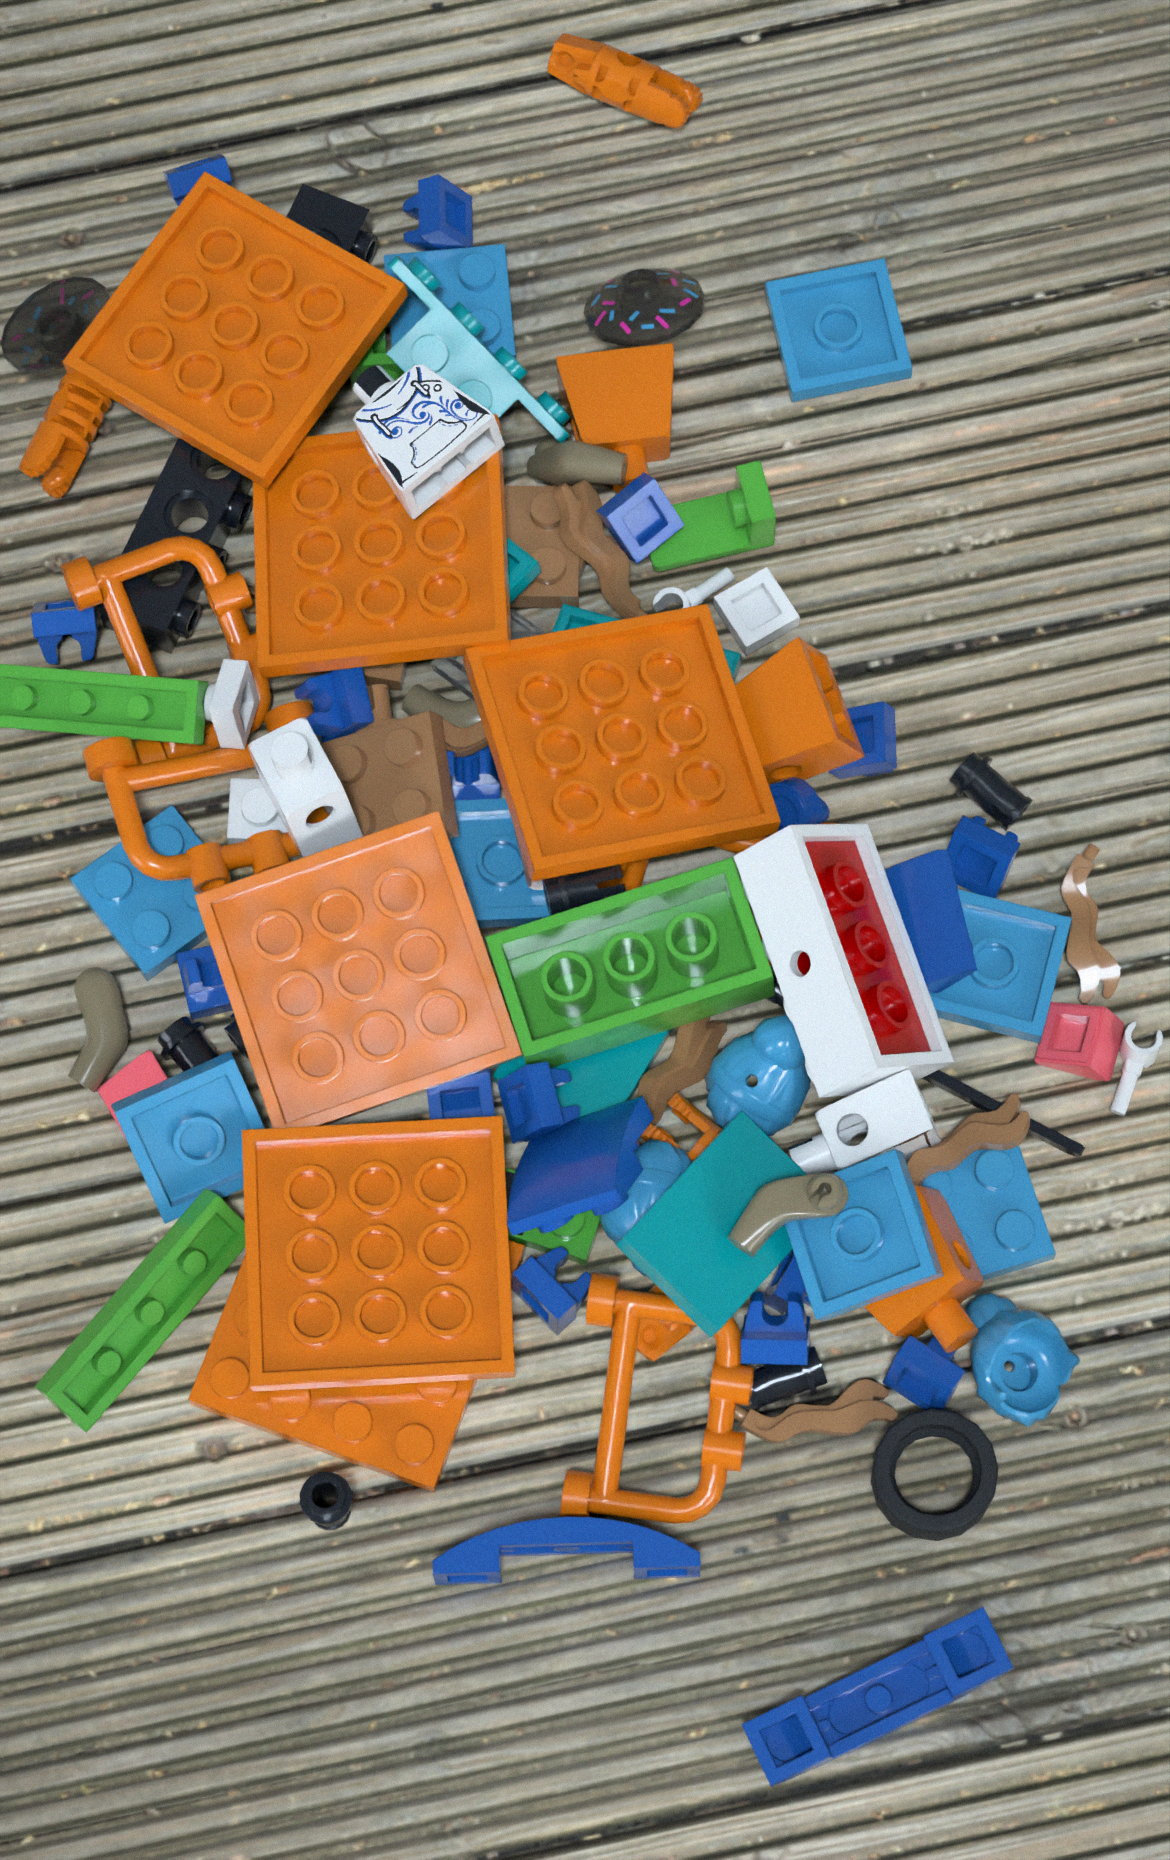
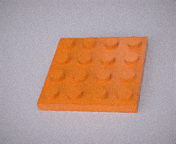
[62,171,408,489]
[253,414,512,678]
[463,604,781,882]
[194,811,523,1128]
[242,1116,516,1392]
[188,1240,526,1493]

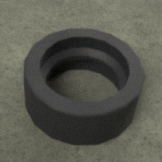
[871,1408,999,1541]

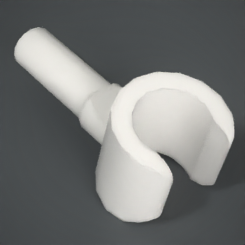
[653,567,735,612]
[1110,1021,1163,1116]

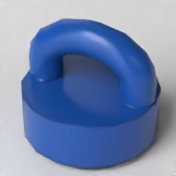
[769,777,830,835]

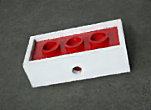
[733,823,954,1098]

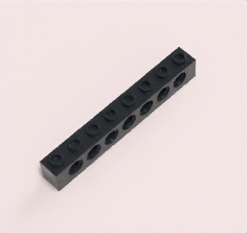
[97,184,378,654]

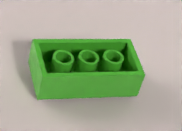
[485,857,775,1068]

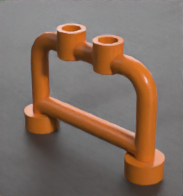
[61,535,272,765]
[82,701,330,893]
[560,1272,754,1524]

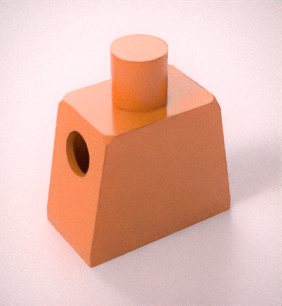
[556,343,674,493]
[735,637,865,785]
[864,1185,984,1353]

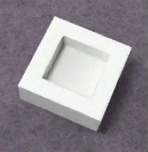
[713,567,800,655]
[204,659,260,750]
[227,778,288,844]

